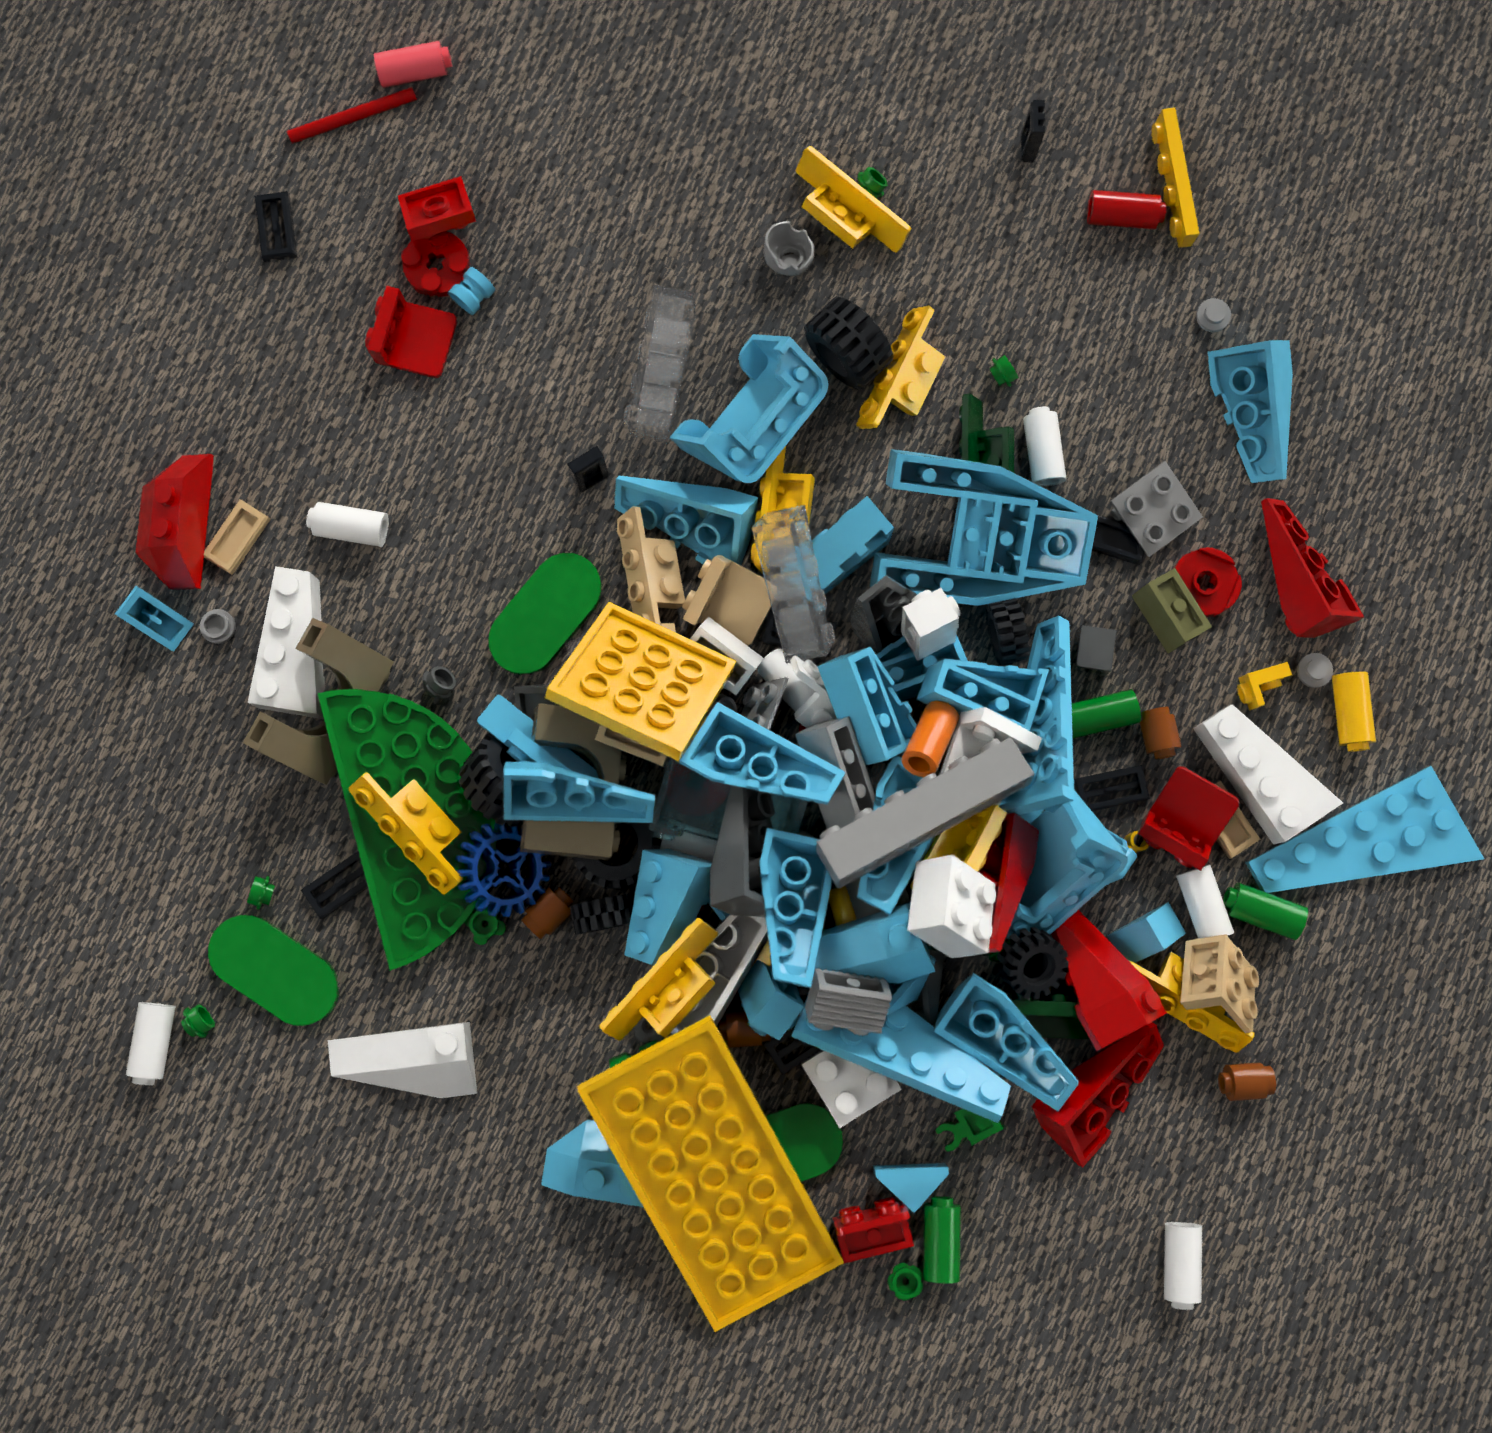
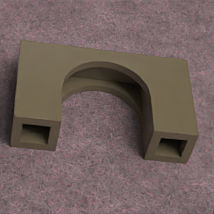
[243,618,394,785]
[520,703,626,860]

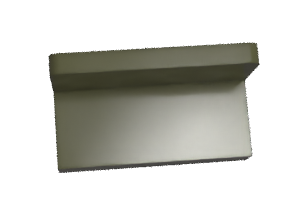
[1132,568,1212,653]

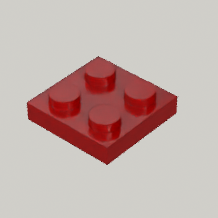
[398,176,476,242]

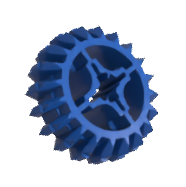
[455,822,551,917]

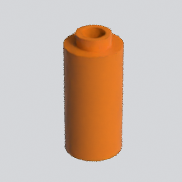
[901,701,959,777]

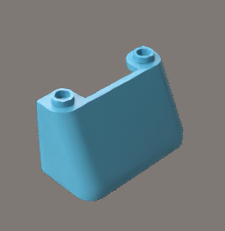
[670,334,829,483]
[1006,790,1128,939]

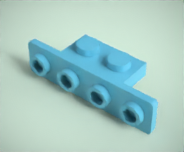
[477,695,598,779]

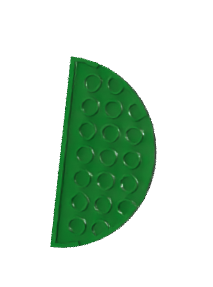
[317,689,497,971]

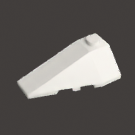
[328,1022,477,1098]

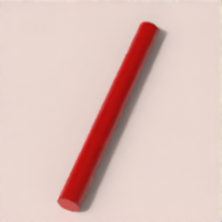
[287,87,417,144]

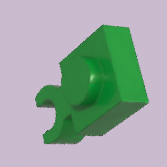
[935,1108,1004,1151]

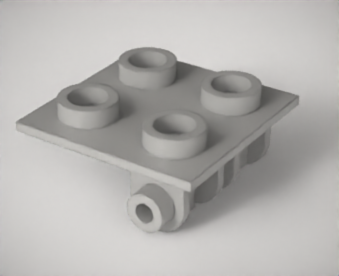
[1110,461,1203,557]
[741,677,789,731]

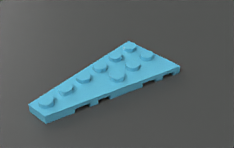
[999,615,1074,815]
[1245,766,1484,893]
[791,993,1011,1123]

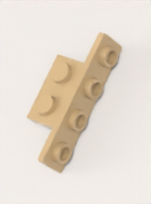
[617,506,685,626]

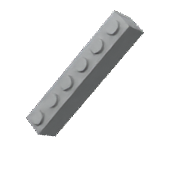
[795,716,910,919]
[816,737,1034,889]

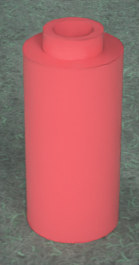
[374,41,452,88]

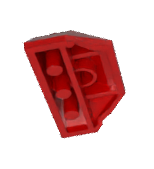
[135,454,214,590]

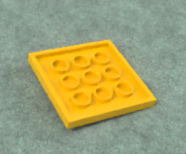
[545,602,736,761]

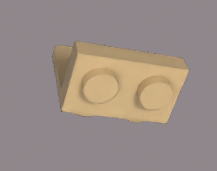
[682,555,779,646]

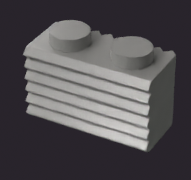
[805,968,892,1036]

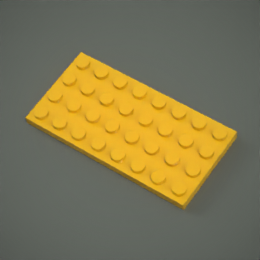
[577,1015,844,1332]

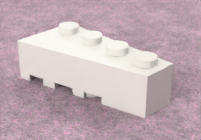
[248,566,325,719]
[1193,704,1343,844]
[671,914,768,1034]

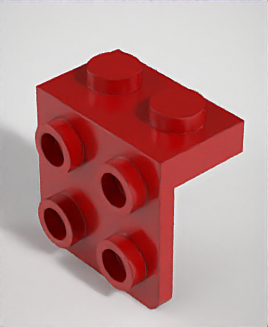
[365,285,458,378]
[1138,766,1239,871]
[833,1197,914,1264]

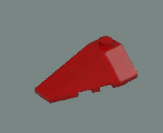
[1261,498,1364,638]
[978,813,1039,953]
[1051,910,1167,1051]
[1031,1022,1164,1168]

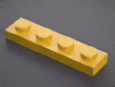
[1152,107,1200,248]

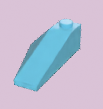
[615,476,758,565]
[504,761,655,823]
[934,973,1079,1111]

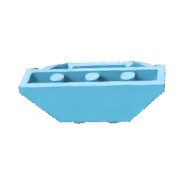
[541,1119,643,1207]

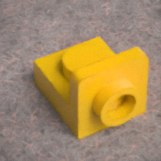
[1237,662,1292,711]

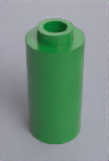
[1072,689,1141,739]
[1223,882,1308,940]
[924,1196,961,1284]

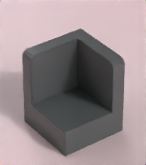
[1074,625,1117,676]

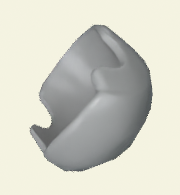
[763,221,814,277]

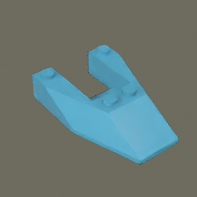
[870,449,1098,606]

